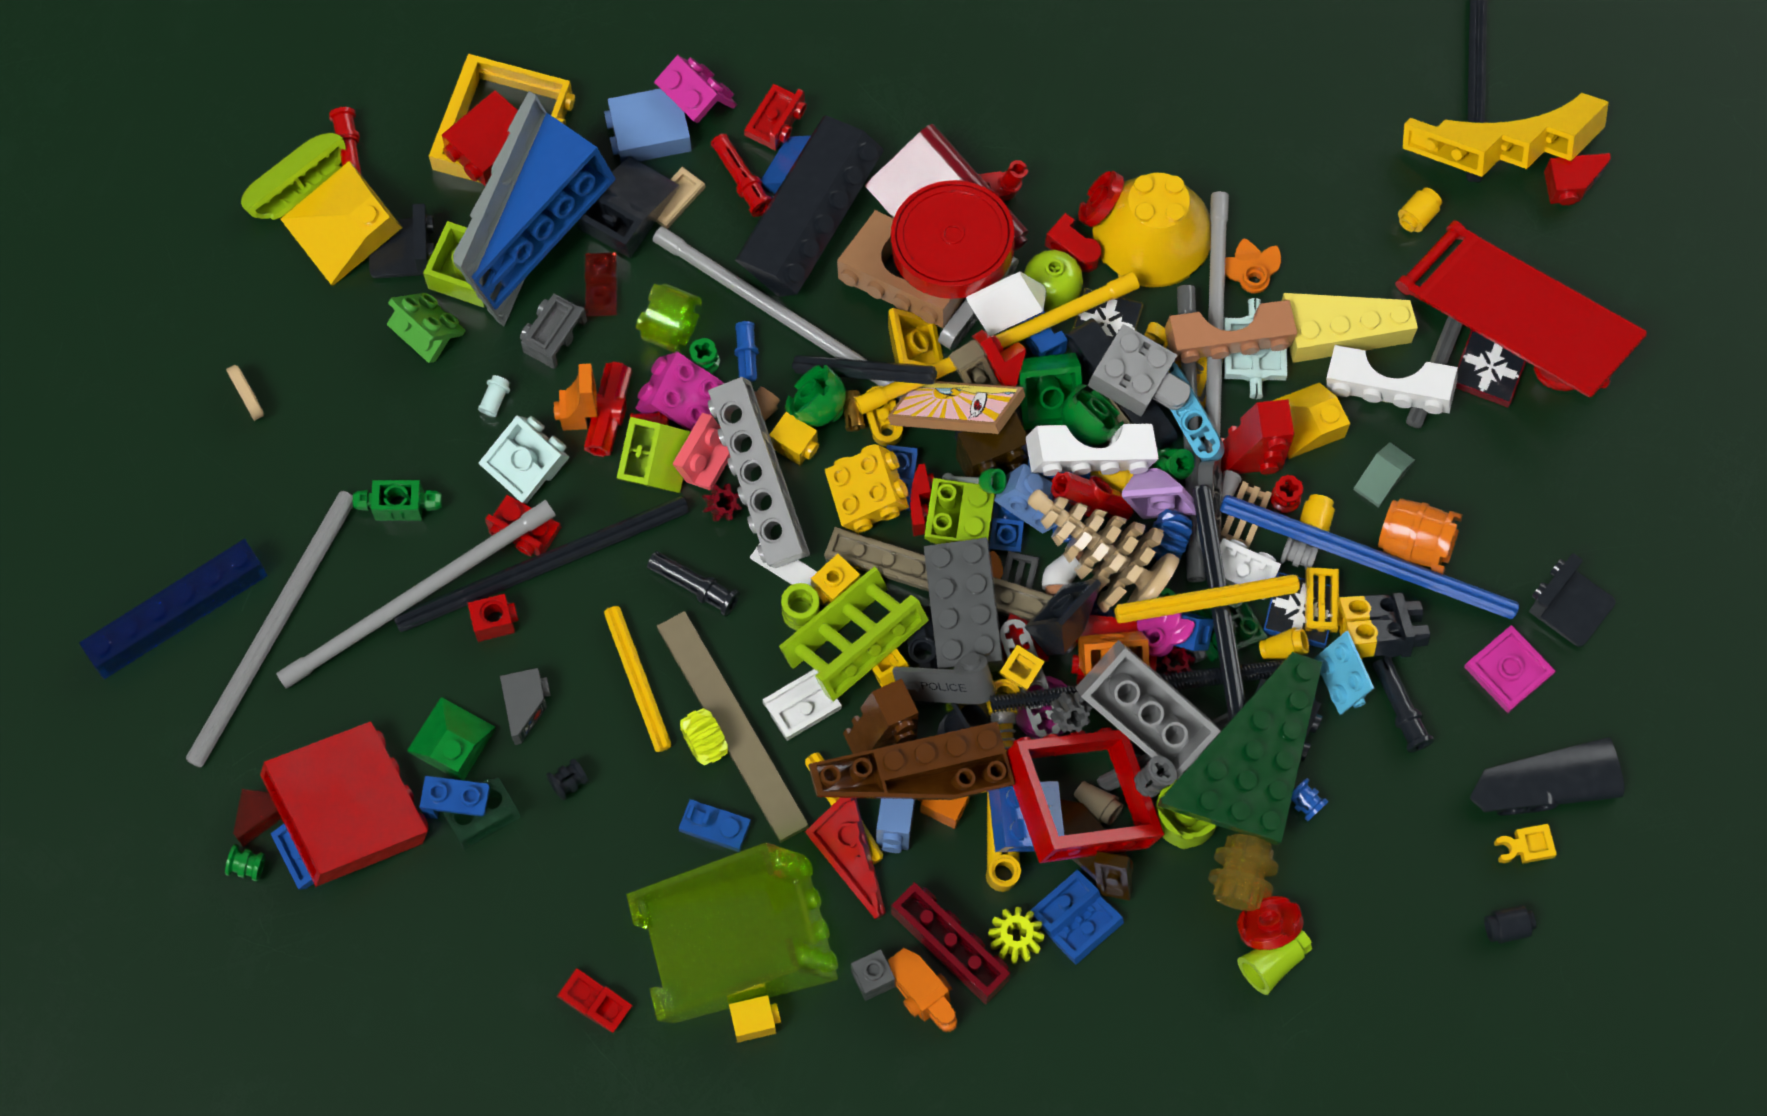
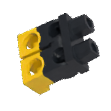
[1338,593,1430,660]

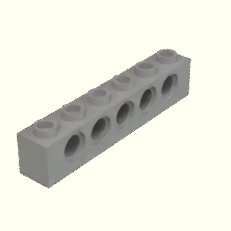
[708,377,810,568]

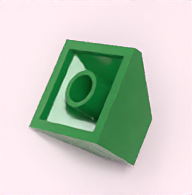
[407,697,496,781]

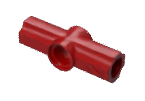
[584,361,632,457]
[1050,471,1133,521]

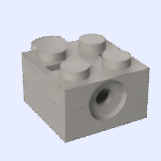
[1088,324,1190,417]

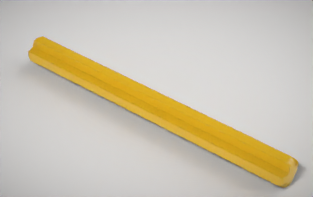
[1114,574,1300,623]

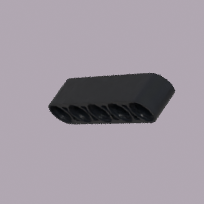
[1065,318,1178,450]

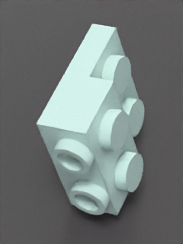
[479,415,570,504]

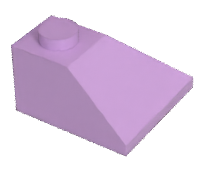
[1122,468,1196,519]

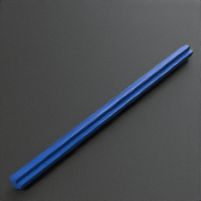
[1220,495,1519,619]

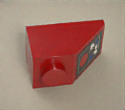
[1544,153,1611,205]

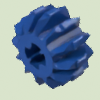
[1152,509,1193,561]

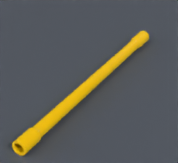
[854,272,1140,415]

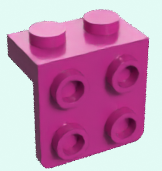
[654,55,737,123]
[635,352,724,432]

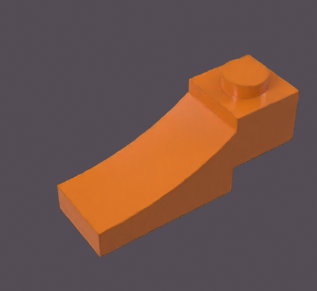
[554,364,597,431]

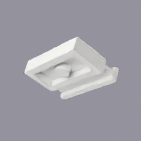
[763,669,842,741]

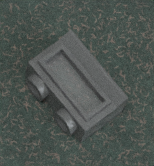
[520,294,587,369]

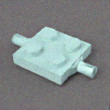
[1223,298,1287,399]

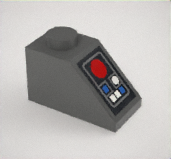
[500,668,551,745]

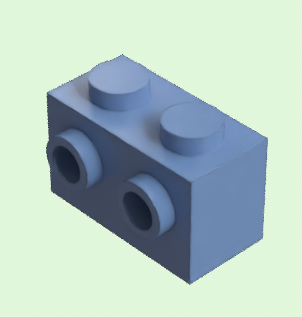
[994,464,1070,534]

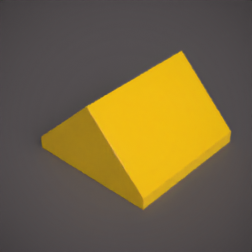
[888,308,943,366]

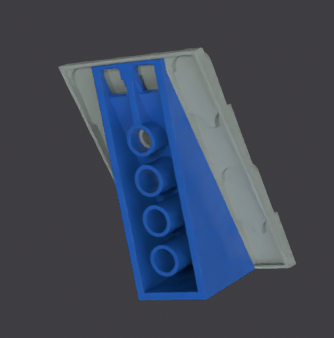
[453,91,616,327]

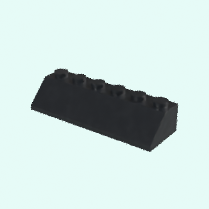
[735,115,884,297]

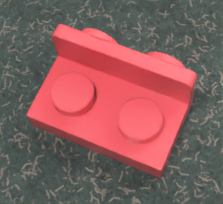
[673,413,730,490]

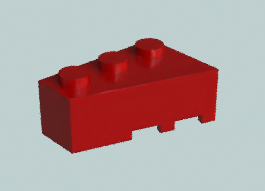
[1221,399,1294,474]

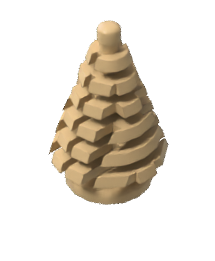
[1028,489,1180,613]

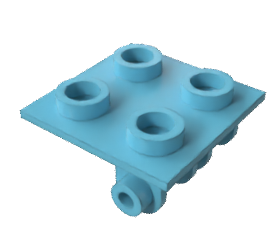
[1314,631,1374,715]

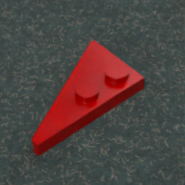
[805,798,886,919]

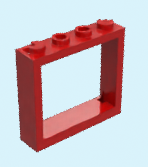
[1006,728,1164,863]

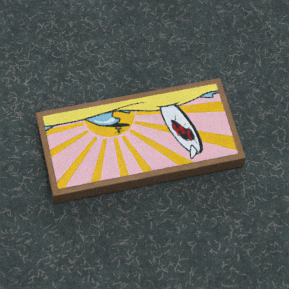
[888,381,1025,434]

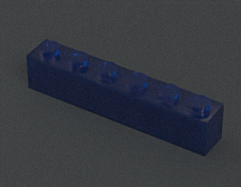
[79,539,268,679]

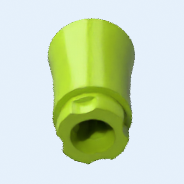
[1237,930,1312,995]

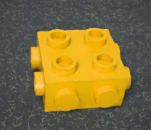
[825,444,909,533]

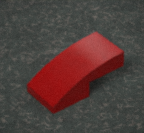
[557,968,632,1033]

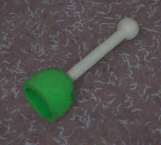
[942,468,1006,494]

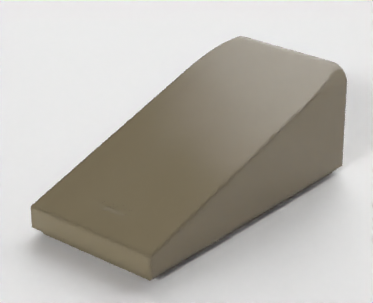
[949,340,999,385]

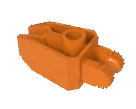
[888,948,958,1033]

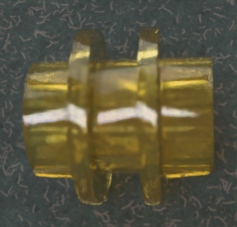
[1208,834,1279,911]

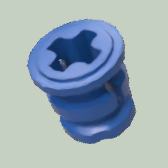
[1291,778,1329,821]

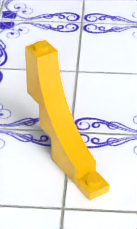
[1403,93,1609,177]

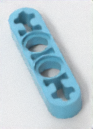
[1169,362,1225,461]

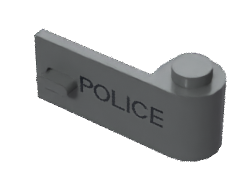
[892,653,996,704]

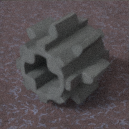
[1050,691,1092,733]

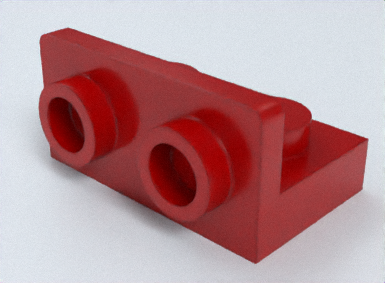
[485,495,561,556]

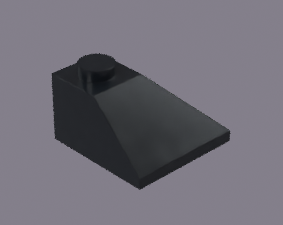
[1024,579,1101,656]

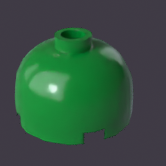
[785,365,846,427]
[1061,384,1124,446]

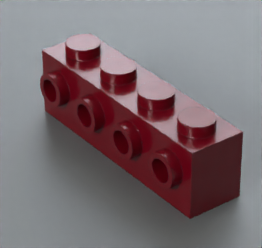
[891,882,1010,1005]

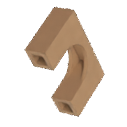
[837,210,965,328]

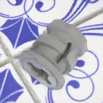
[1280,537,1319,570]

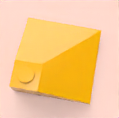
[281,161,403,286]

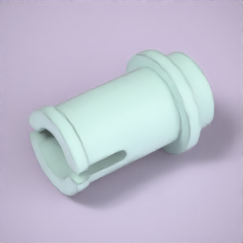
[478,375,510,417]

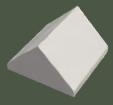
[966,271,1046,336]

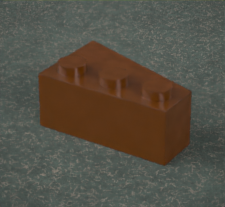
[843,678,919,754]

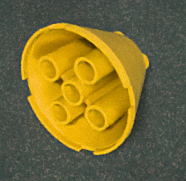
[1092,173,1211,288]

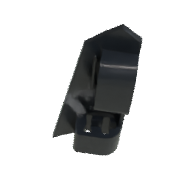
[1470,738,1624,816]

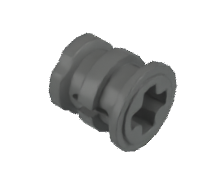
[1134,756,1177,797]

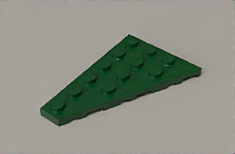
[1158,652,1322,845]

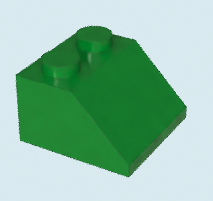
[1016,353,1082,430]

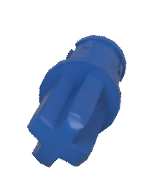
[734,321,759,382]

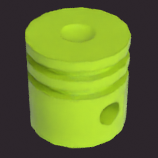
[781,583,820,631]

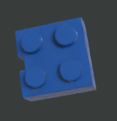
[989,781,1064,852]

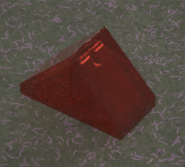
[233,789,282,847]

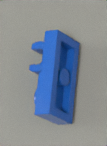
[679,799,751,852]

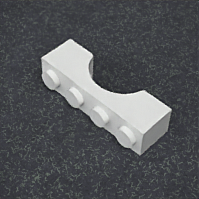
[1327,345,1458,414]
[1025,424,1159,476]

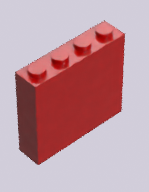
[260,721,428,887]

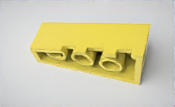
[1281,293,1418,363]

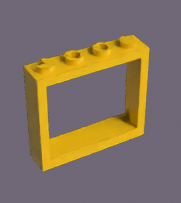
[429,54,575,183]

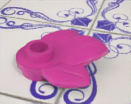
[1137,613,1195,657]

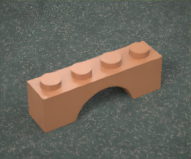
[1165,300,1297,363]

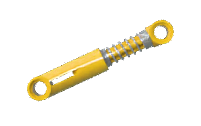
[986,679,1021,892]

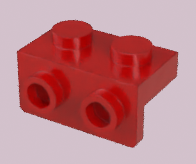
[744,84,807,151]

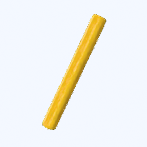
[604,606,671,752]

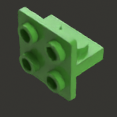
[387,293,466,363]

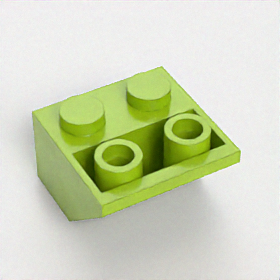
[617,417,691,493]
[924,478,995,544]

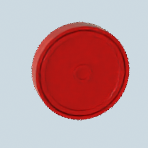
[891,180,1015,299]

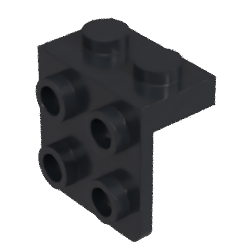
[369,204,435,278]
[1529,553,1615,647]

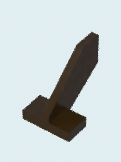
[1060,799,1134,901]

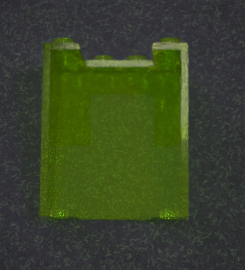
[626,842,838,1023]

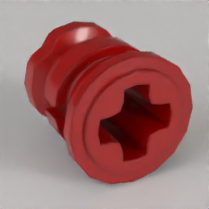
[1270,475,1303,513]

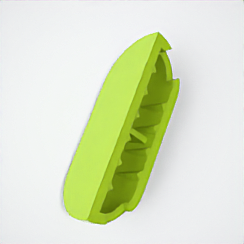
[241,133,346,220]

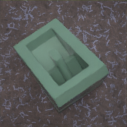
[1353,442,1415,507]

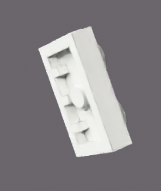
[1220,538,1281,600]

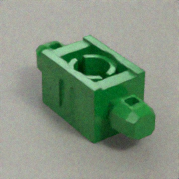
[352,480,442,521]

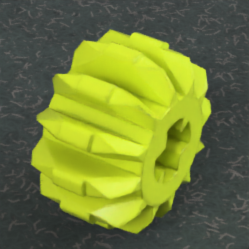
[680,708,728,765]
[988,907,1044,964]

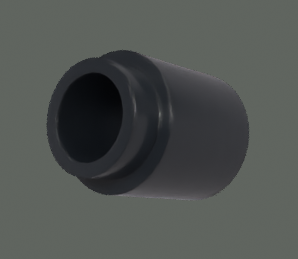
[1484,905,1536,944]

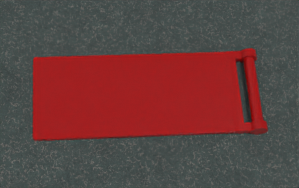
[1395,220,1647,397]

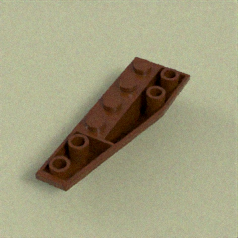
[808,722,1015,800]

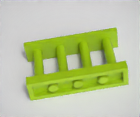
[779,566,929,702]

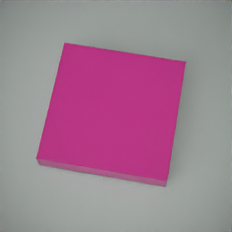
[1464,625,1556,713]

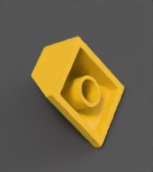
[1272,382,1350,459]

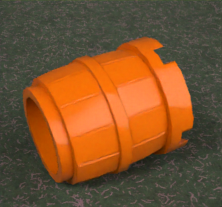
[1378,499,1463,574]

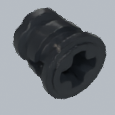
[546,758,589,801]

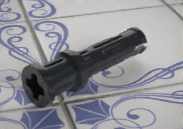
[647,551,740,616]
[1372,657,1434,753]

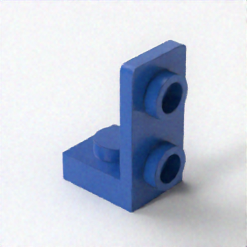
[419,776,490,819]

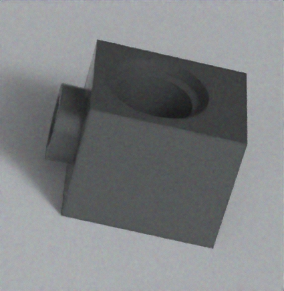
[851,950,895,1001]

